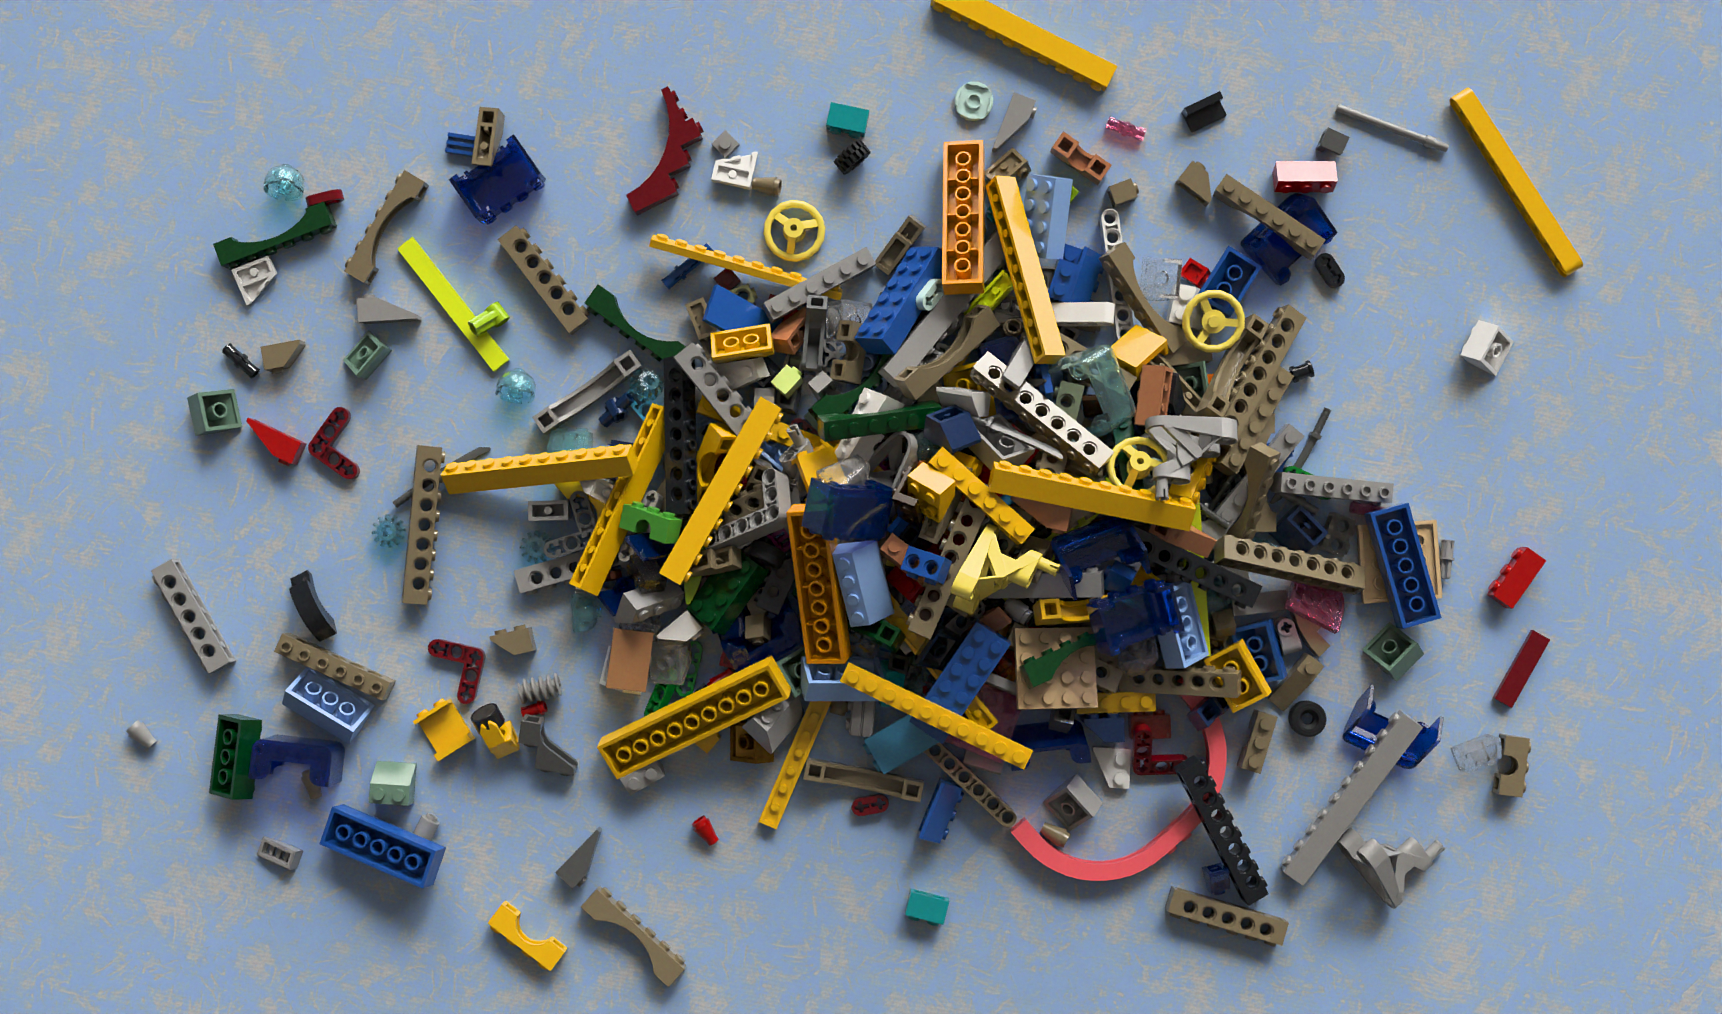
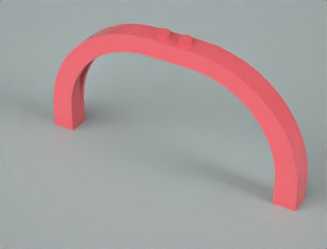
[1010,676,1227,881]

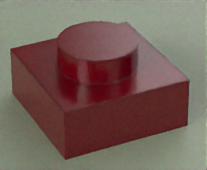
[713,268,741,291]

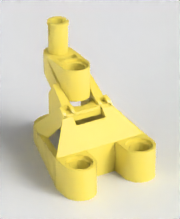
[951,523,1061,615]

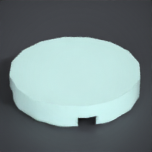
[954,82,993,121]

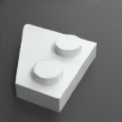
[1092,746,1131,789]

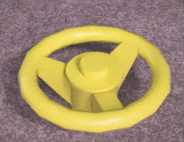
[763,200,826,262]
[1182,290,1245,353]
[1106,437,1167,494]

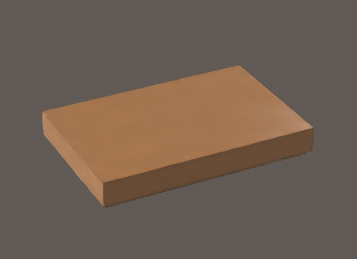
[605,628,654,692]

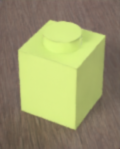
[771,365,804,399]

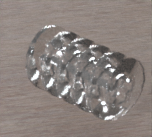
[619,616,662,641]

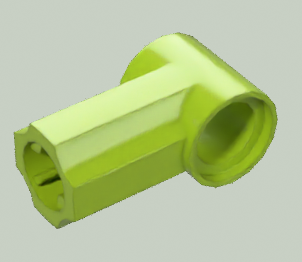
[468,301,510,337]

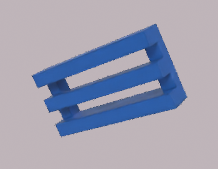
[445,132,475,157]

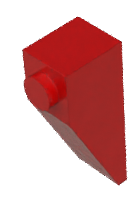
[246,418,307,466]

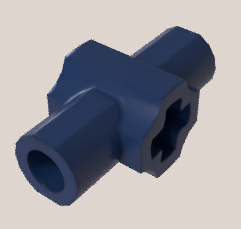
[599,392,634,428]

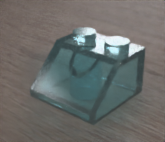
[547,427,593,453]

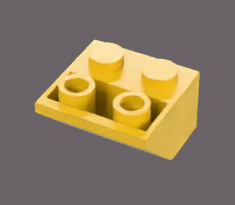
[907,462,955,523]

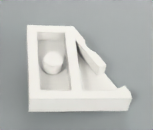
[711,152,758,190]
[231,255,278,305]

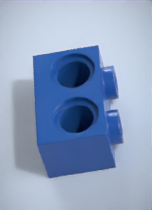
[900,546,952,586]

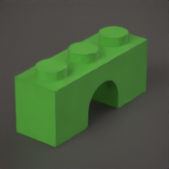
[619,501,682,544]

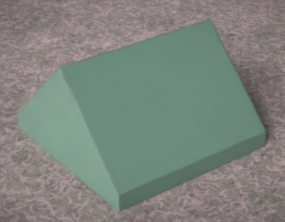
[343,330,392,380]
[1173,361,1209,399]

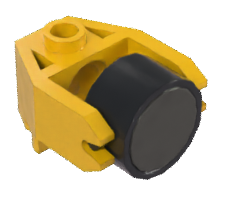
[470,703,520,759]

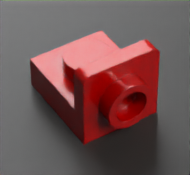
[1179,258,1211,289]

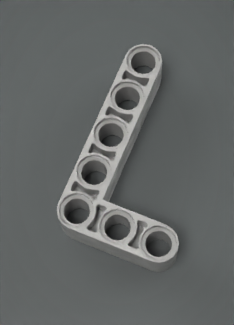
[705,468,791,550]

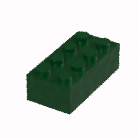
[686,549,770,636]
[209,714,262,800]

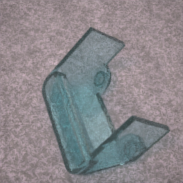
[1048,344,1136,437]

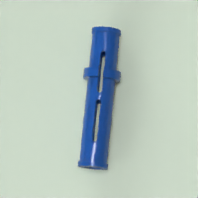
[661,243,714,290]

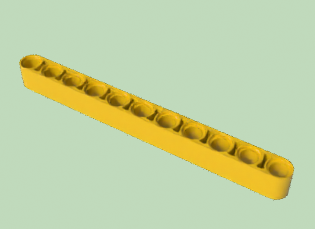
[1449,87,1583,278]

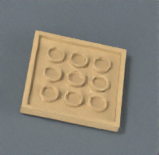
[1356,520,1442,604]
[1013,627,1098,710]

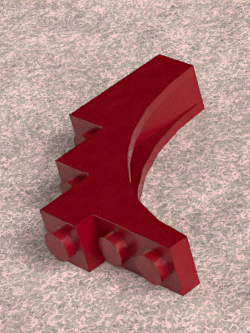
[626,86,704,216]

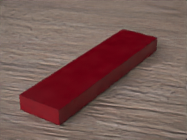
[1493,630,1550,708]

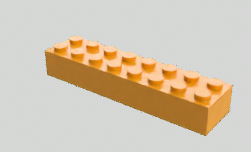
[942,140,985,295]
[786,503,851,664]

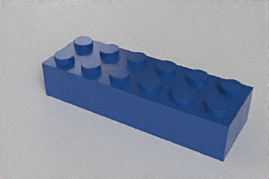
[854,247,942,355]
[1364,503,1442,629]
[909,619,1011,744]
[319,804,446,889]

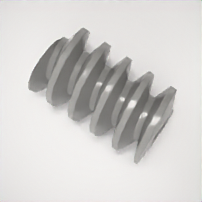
[518,673,562,704]

